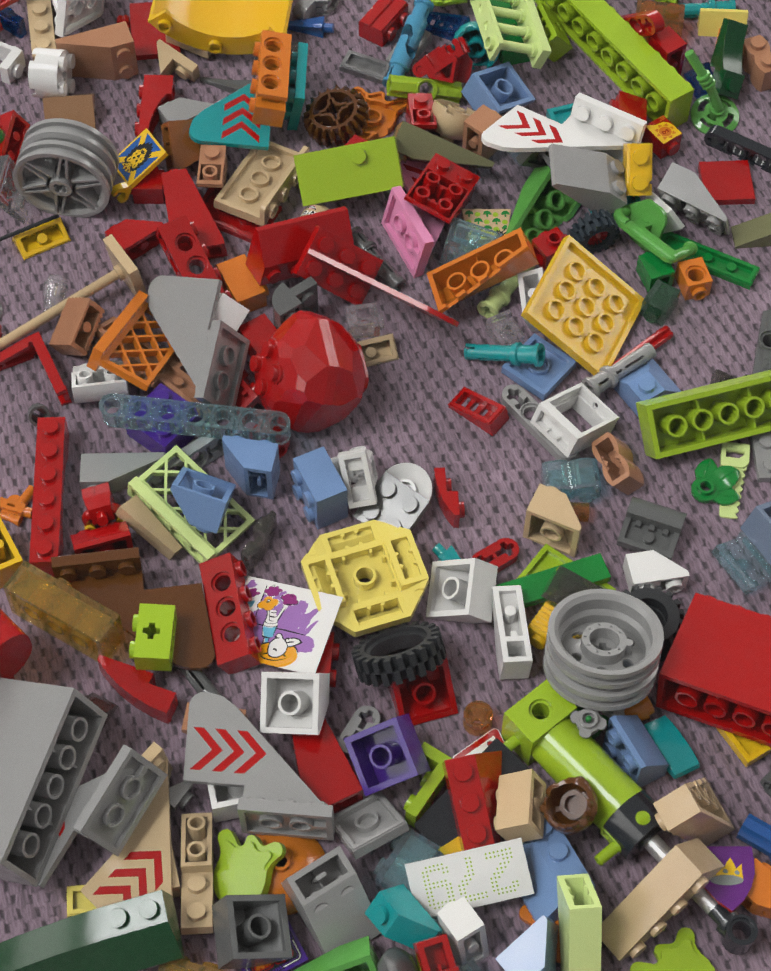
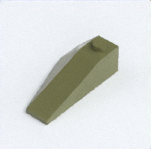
[393,121,495,169]

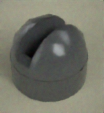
[27,403,50,426]

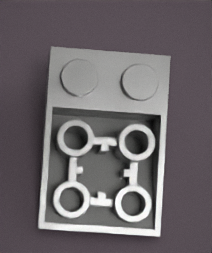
[657,162,730,236]
[281,846,381,954]

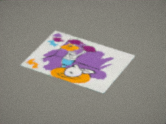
[234,576,343,673]

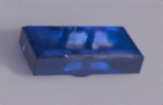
[0,7,27,39]

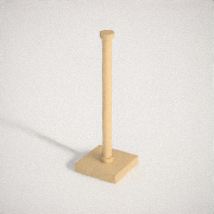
[0,234,148,351]

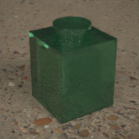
[640,279,681,326]

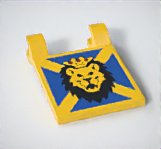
[111,128,168,203]

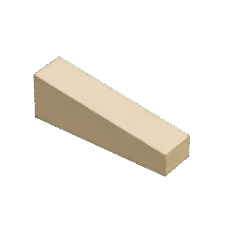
[115,495,183,560]

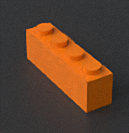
[426,227,539,313]

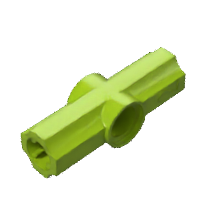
[386,74,462,104]

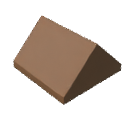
[43,93,96,129]

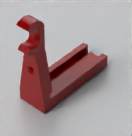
[0,332,72,406]

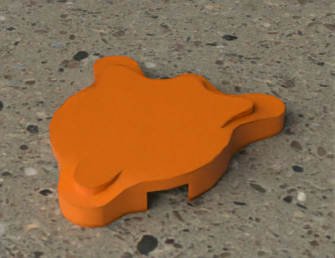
[354,86,407,141]

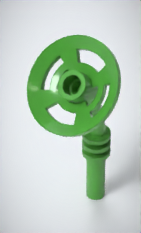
[685,49,739,134]

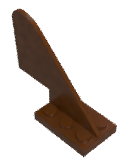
[51,547,215,671]

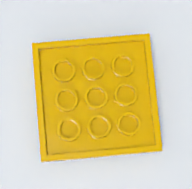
[521,235,646,376]

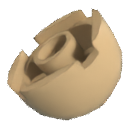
[430,99,475,143]

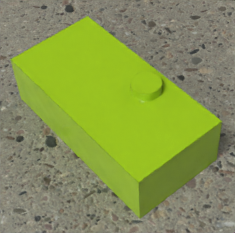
[293,136,405,207]

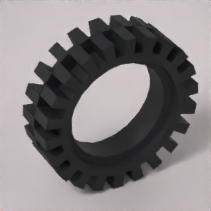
[351,621,447,687]

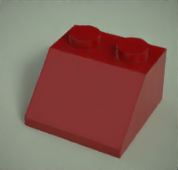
[70,521,133,554]
[388,658,458,726]

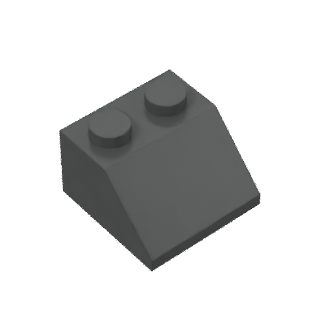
[212,894,292,969]

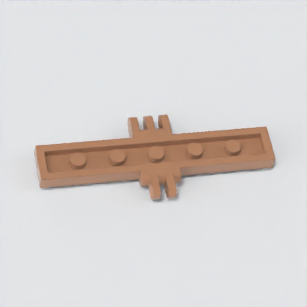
[94,316,221,425]

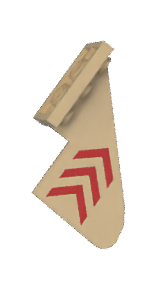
[80,742,173,908]

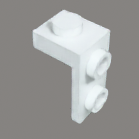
[0,42,26,85]

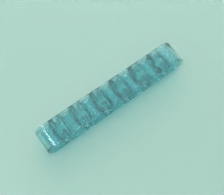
[99,393,291,445]

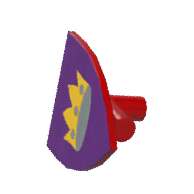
[704,846,755,913]

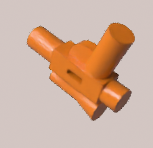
[0,485,33,527]

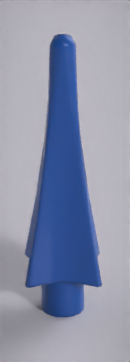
[287,16,334,38]

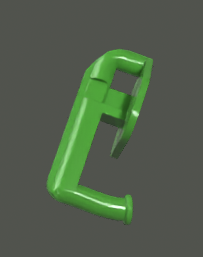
[613,199,698,264]

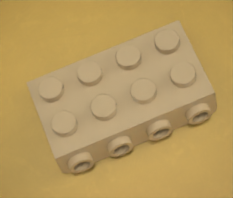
[214,141,310,226]

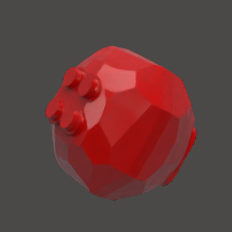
[249,310,369,433]

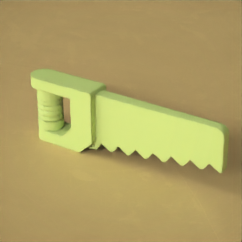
[719,442,750,519]

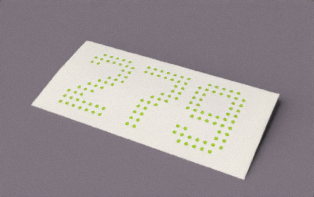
[404,838,534,917]

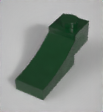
[709,18,748,100]

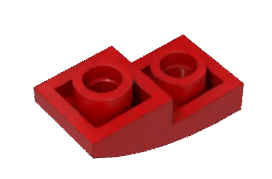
[433,467,465,528]

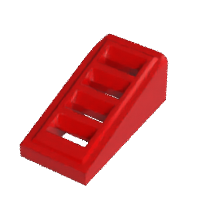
[448,387,509,436]

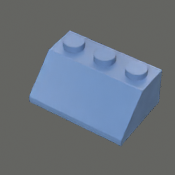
[505,814,595,922]

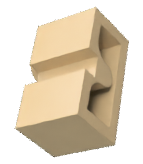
[494,769,546,842]

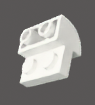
[71,360,130,404]

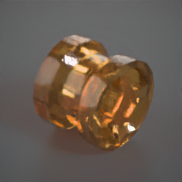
[463,701,493,736]

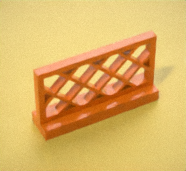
[87,290,175,391]

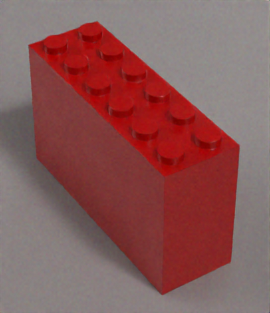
[656,593,771,747]

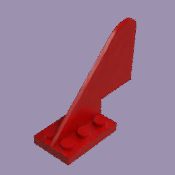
[293,225,460,328]

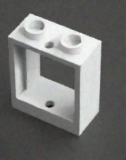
[530,382,619,458]

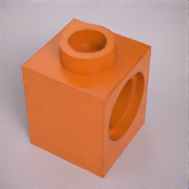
[674,257,713,301]

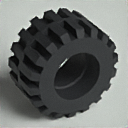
[624,584,685,662]

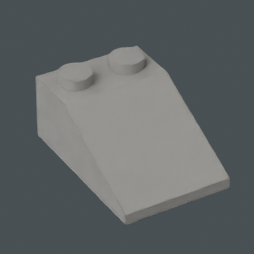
[548,144,627,214]

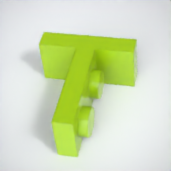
[403,742,452,828]

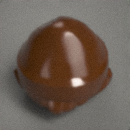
[539,776,598,835]

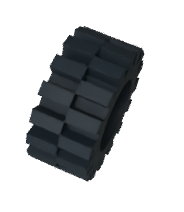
[569,209,620,254]

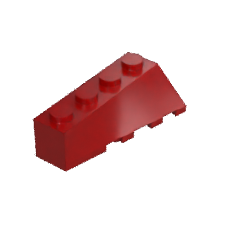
[442,750,502,851]

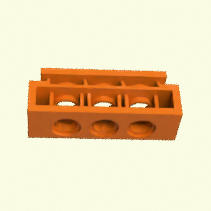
[248,30,292,128]

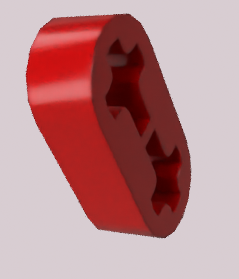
[472,538,519,573]

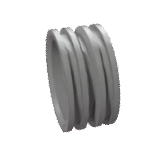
[13,118,119,218]
[543,589,664,711]

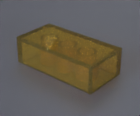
[3,560,126,662]

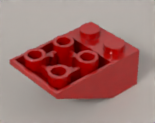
[404,153,480,224]

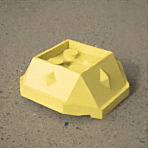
[301,520,429,637]

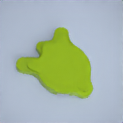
[213,829,286,900]
[629,927,715,971]

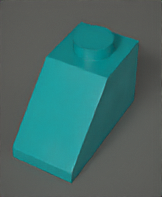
[365,884,443,949]

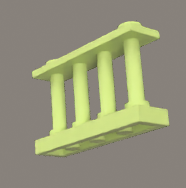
[470,0,552,69]

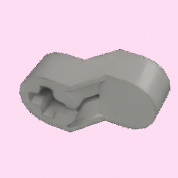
[293,0,339,20]

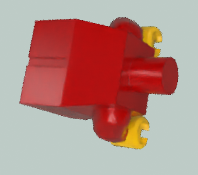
[81,482,123,530]

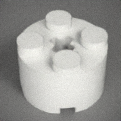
[28,48,75,98]

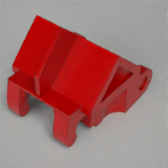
[412,36,473,83]

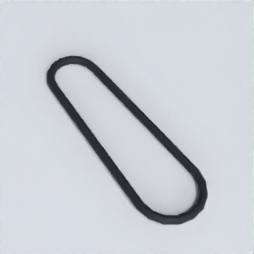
[0,214,59,241]

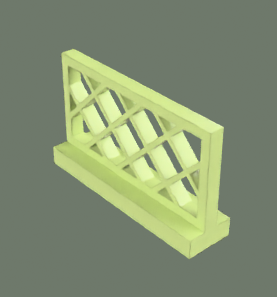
[127,445,255,563]

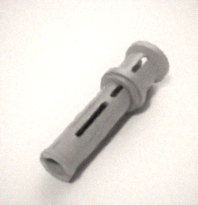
[582,343,657,398]

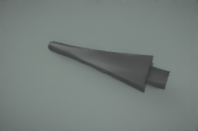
[200,77,251,94]

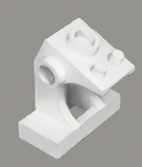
[330,446,378,509]

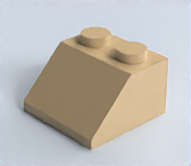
[523,484,582,558]

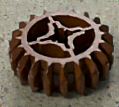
[303,84,370,148]

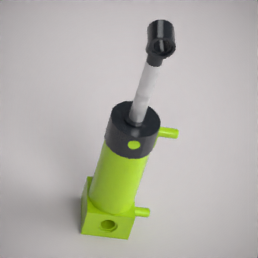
[501,679,758,955]

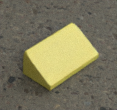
[697,8,748,37]

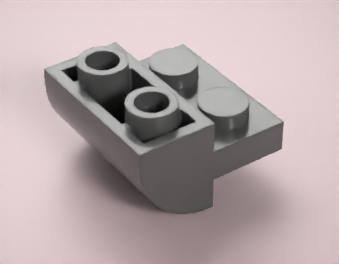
[272,276,318,329]
[616,496,687,560]

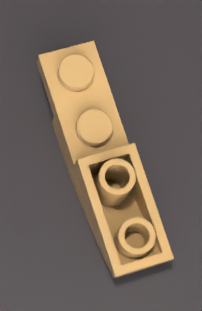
[181,812,214,935]

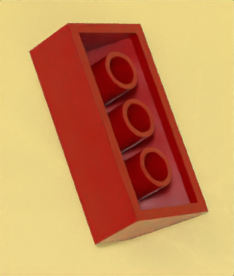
[245,206,354,286]

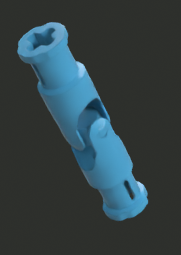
[382,0,434,87]

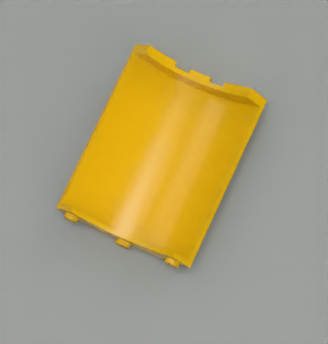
[148,0,293,55]

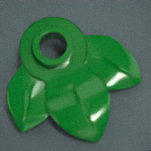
[691,458,740,506]

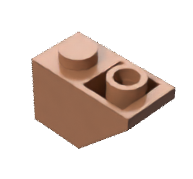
[196,144,228,188]

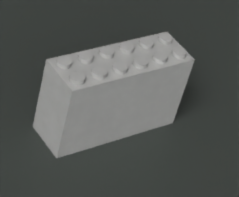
[0,678,108,887]

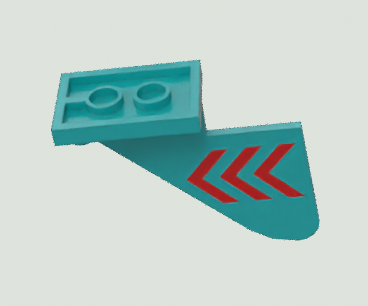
[189,42,308,151]

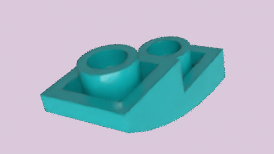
[644,715,700,779]

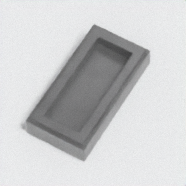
[339,50,390,85]

